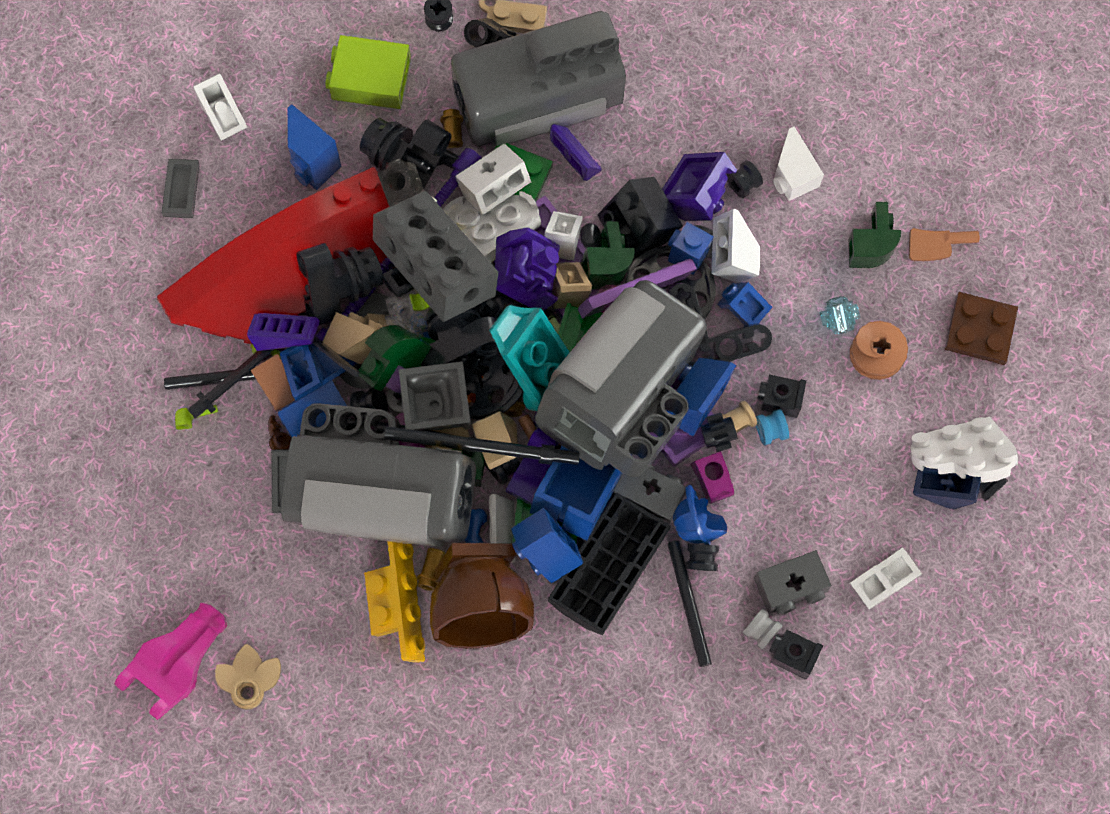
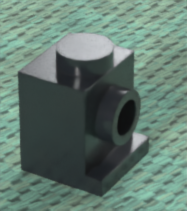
[757,374,807,418]
[769,630,823,680]

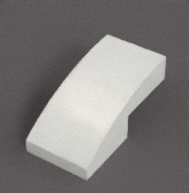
[850,548,922,610]

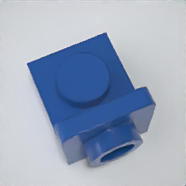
[717,282,772,326]

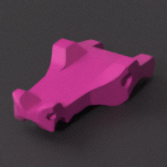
[114,603,227,720]

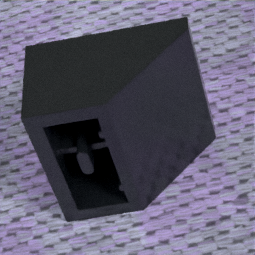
[597,177,683,261]

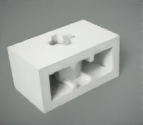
[455,144,531,215]

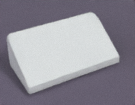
[489,494,515,563]

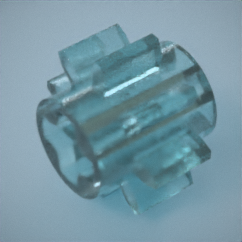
[820,296,860,334]

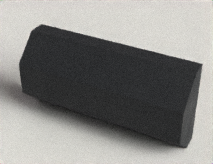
[548,493,671,636]

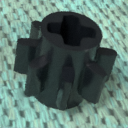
[700,412,738,452]

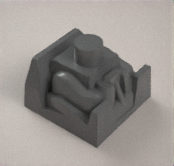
[399,362,470,431]

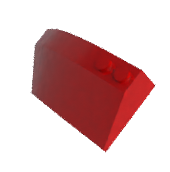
[157,167,395,344]

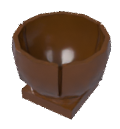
[429,543,534,649]

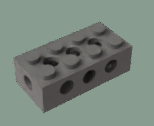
[372,191,498,322]

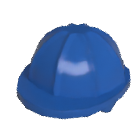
[673,485,728,545]

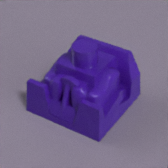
[662,152,737,221]
[495,227,560,311]

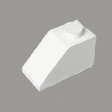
[774,126,824,201]
[711,209,760,283]

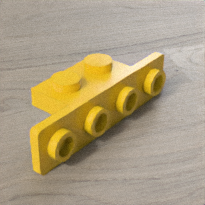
[364,541,425,663]

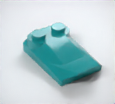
[489,305,570,412]

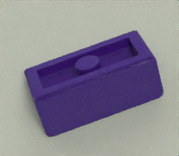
[550,124,602,181]

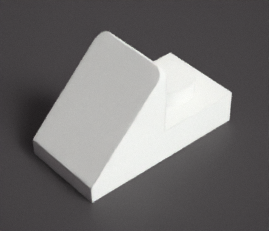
[193,73,247,141]

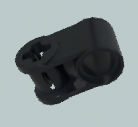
[464,18,519,47]

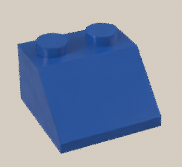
[287,104,342,190]
[666,358,737,437]

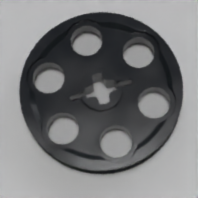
[625,246,716,320]
[454,351,523,420]

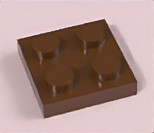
[945,292,1018,365]

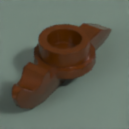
[268,415,291,450]

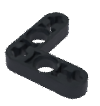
[668,283,772,367]

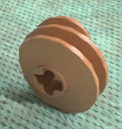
[850,321,908,380]

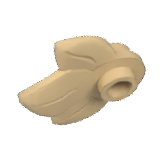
[215,644,281,710]

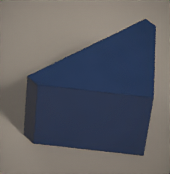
[913,467,981,510]

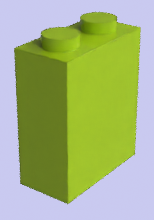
[325,35,411,109]

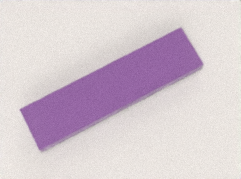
[578,259,697,319]

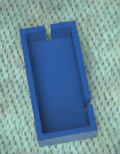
[530,446,633,541]

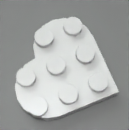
[443,191,541,263]
[910,417,1018,483]

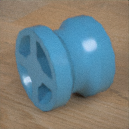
[756,409,789,446]

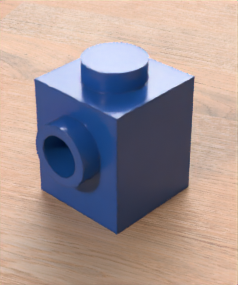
[668,222,714,276]

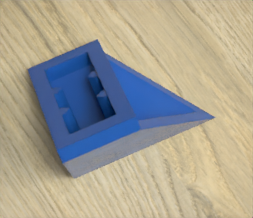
[280,343,358,401]

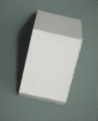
[544,211,583,261]

